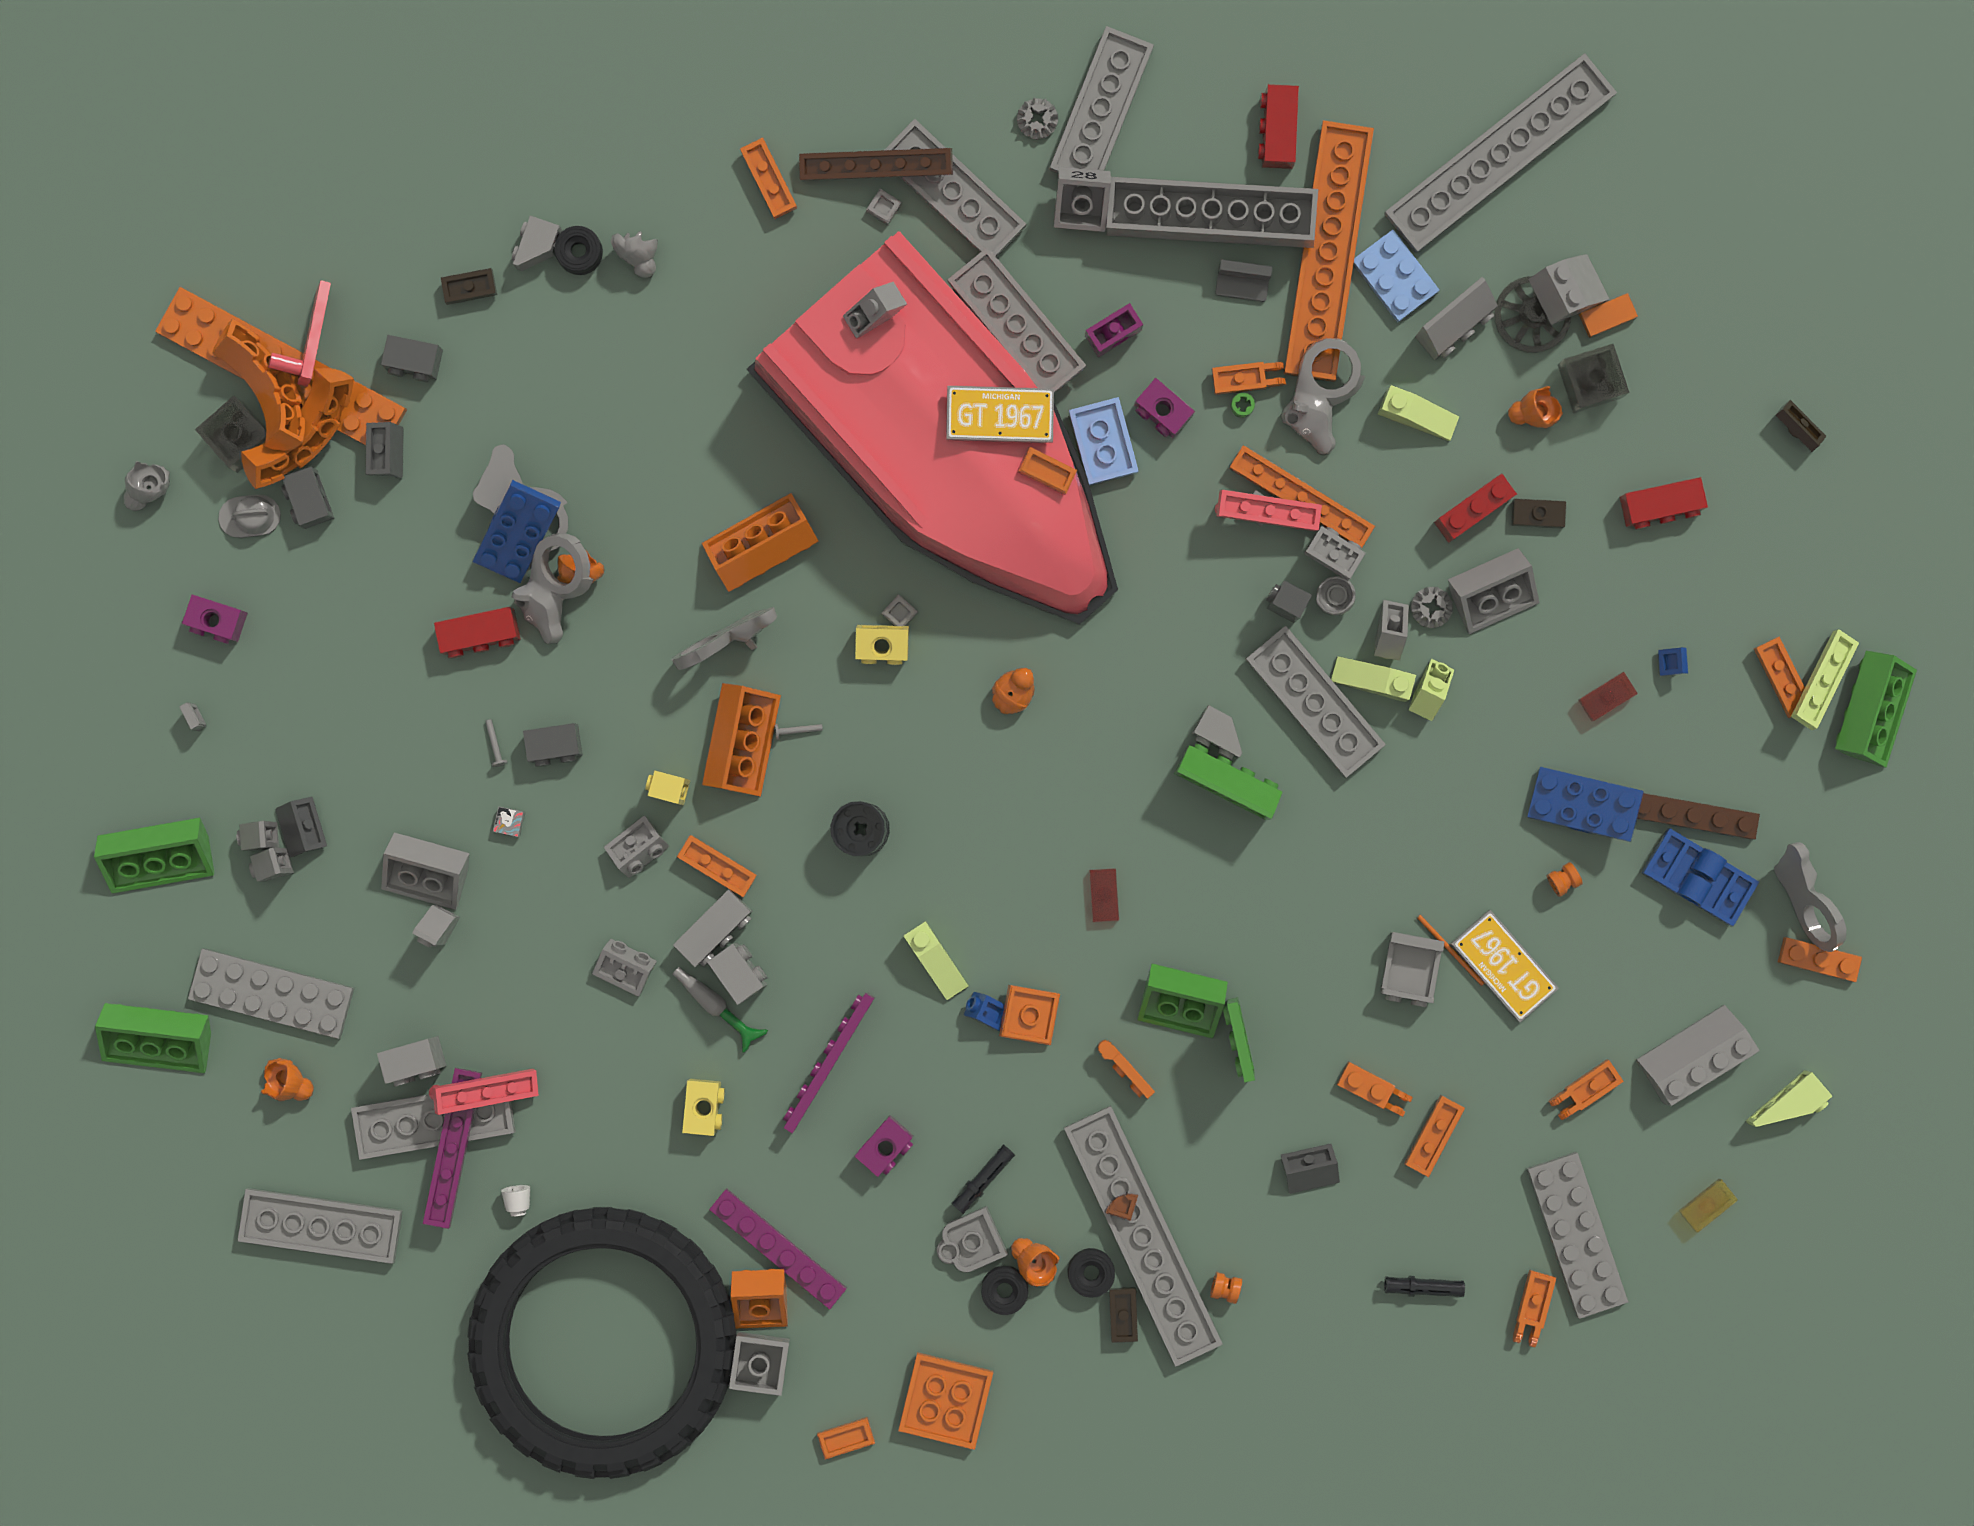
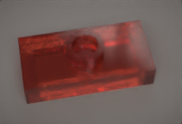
[1578,672,1638,721]
[1089,869,1119,922]

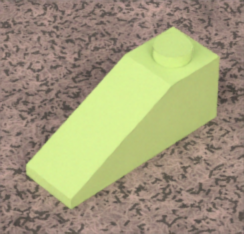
[1378,385,1459,441]
[1331,656,1416,702]
[904,921,968,1000]
[1746,1070,1832,1127]

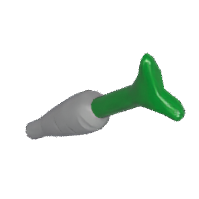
[672,967,768,1053]

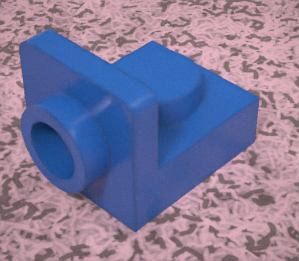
[964,992,1005,1031]

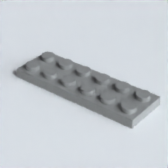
[1050,26,1154,173]
[885,119,1026,257]
[947,247,1086,394]
[1245,626,1386,778]
[188,949,354,1039]
[351,1094,516,1160]
[1526,1152,1628,1319]
[238,1188,403,1264]

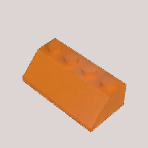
[702,493,819,592]
[702,683,781,797]

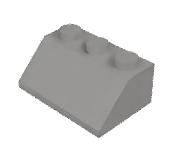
[1415,277,1498,360]
[1448,548,1540,634]
[381,832,469,910]

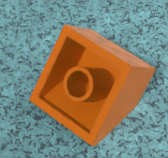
[731,1269,788,1329]

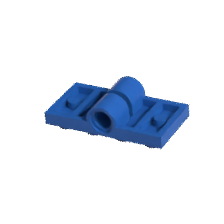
[472,480,561,583]
[1527,767,1644,842]
[1641,828,1759,926]

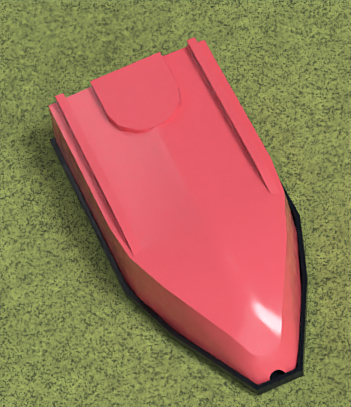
[747,231,1118,625]

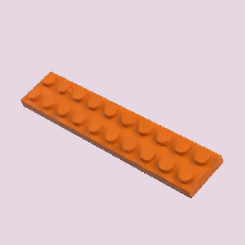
[1284,120,1374,382]
[155,287,407,445]

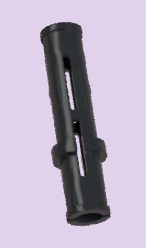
[951,1144,1016,1214]
[1384,1276,1465,1298]

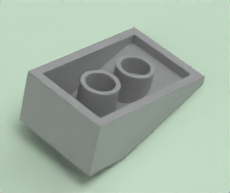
[1528,254,1610,325]

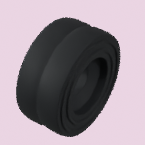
[554,226,603,275]
[1068,1248,1115,1298]
[981,1265,1028,1315]

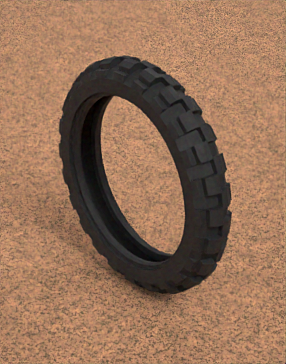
[467,1207,737,1479]

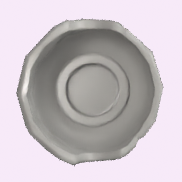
[1316,576,1356,616]

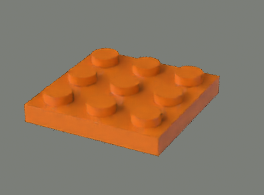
[898,1352,993,1450]

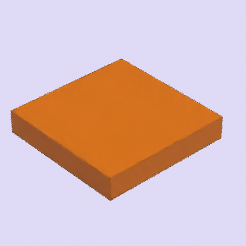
[999,984,1060,1045]

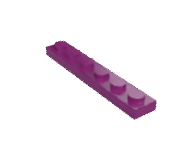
[783,992,875,1133]
[423,1068,482,1229]
[709,1188,847,1309]

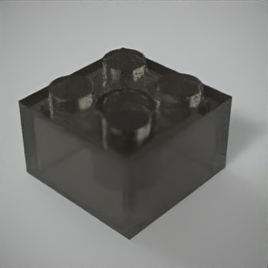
[1558,344,1630,413]
[195,396,266,473]

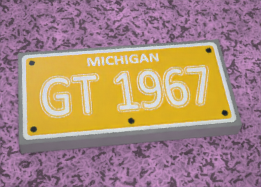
[946,386,1054,443]
[1450,910,1559,1022]

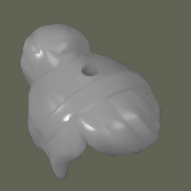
[611,231,658,278]
[124,461,170,511]

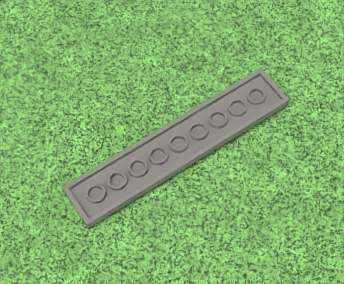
[1384,53,1617,253]
[1064,1105,1223,1367]

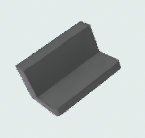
[1215,259,1272,302]
[366,422,404,478]
[275,797,327,858]
[1281,1144,1340,1194]

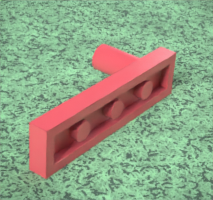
[268,280,331,387]
[1215,490,1322,531]
[429,1069,539,1115]

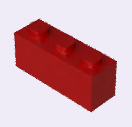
[1258,84,1299,169]
[1434,473,1517,543]
[1619,477,1708,530]
[434,607,521,658]

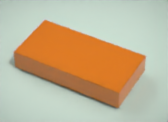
[1579,293,1638,338]
[1017,447,1077,495]
[817,1417,875,1459]

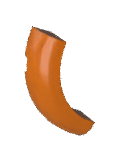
[212,318,305,451]
[241,368,354,489]

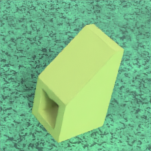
[1409,659,1454,721]

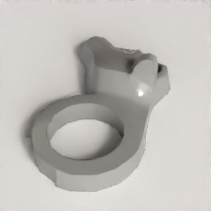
[1281,338,1365,455]
[473,444,568,551]
[511,533,594,644]
[671,607,777,670]
[1774,842,1846,952]

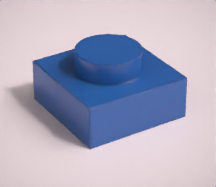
[1658,647,1688,676]

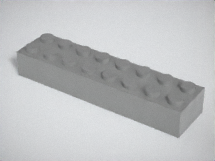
[1106,177,1318,248]

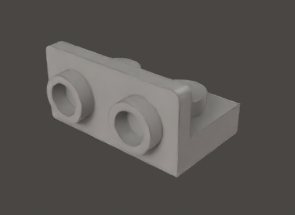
[1304,526,1366,581]
[604,815,669,878]
[592,939,657,997]

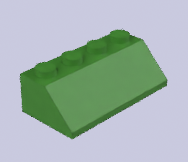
[1835,650,1917,768]
[1174,743,1282,820]
[94,818,214,893]
[95,1003,211,1073]

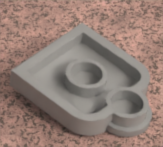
[937,1206,1008,1272]

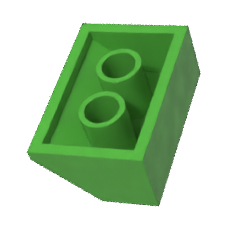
[1137,964,1228,1038]

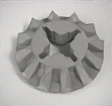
[1017,97,1058,139]
[1411,587,1453,628]

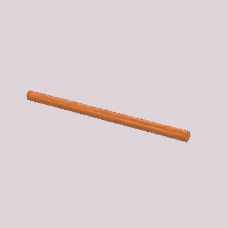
[1417,915,1484,986]

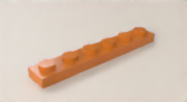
[1229,445,1375,548]

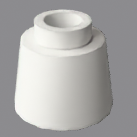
[501,1185,530,1216]

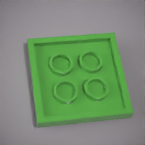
[1223,997,1255,1082]

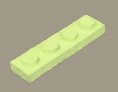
[1791,629,1859,730]

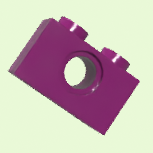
[1085,303,1143,358]
[1134,378,1195,438]
[182,594,248,644]
[855,1115,913,1177]

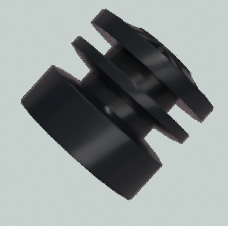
[830,801,890,856]

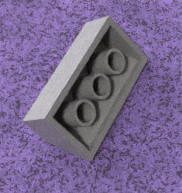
[1636,1005,1760,1106]

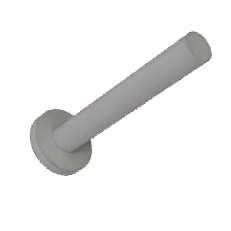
[485,719,507,767]
[775,724,823,740]

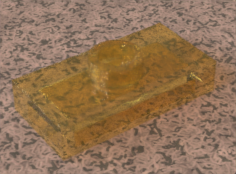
[1679,1179,1738,1233]

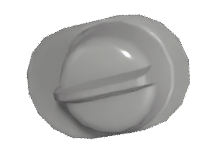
[218,495,281,538]

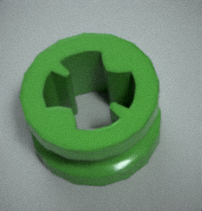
[1231,393,1255,418]

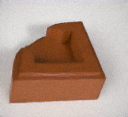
[1105,1193,1138,1221]

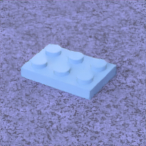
[1353,230,1440,323]
[1069,397,1139,486]

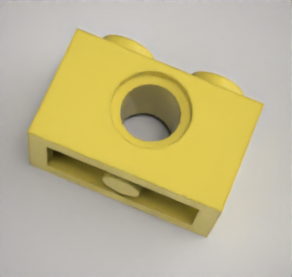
[855,625,909,665]
[645,770,691,805]
[682,1079,725,1136]

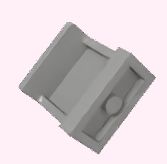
[1380,932,1445,1007]

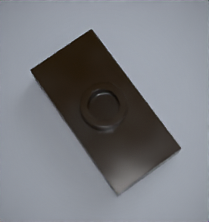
[441,268,497,305]
[1776,400,1826,452]
[1512,499,1566,528]
[1109,1287,1138,1343]

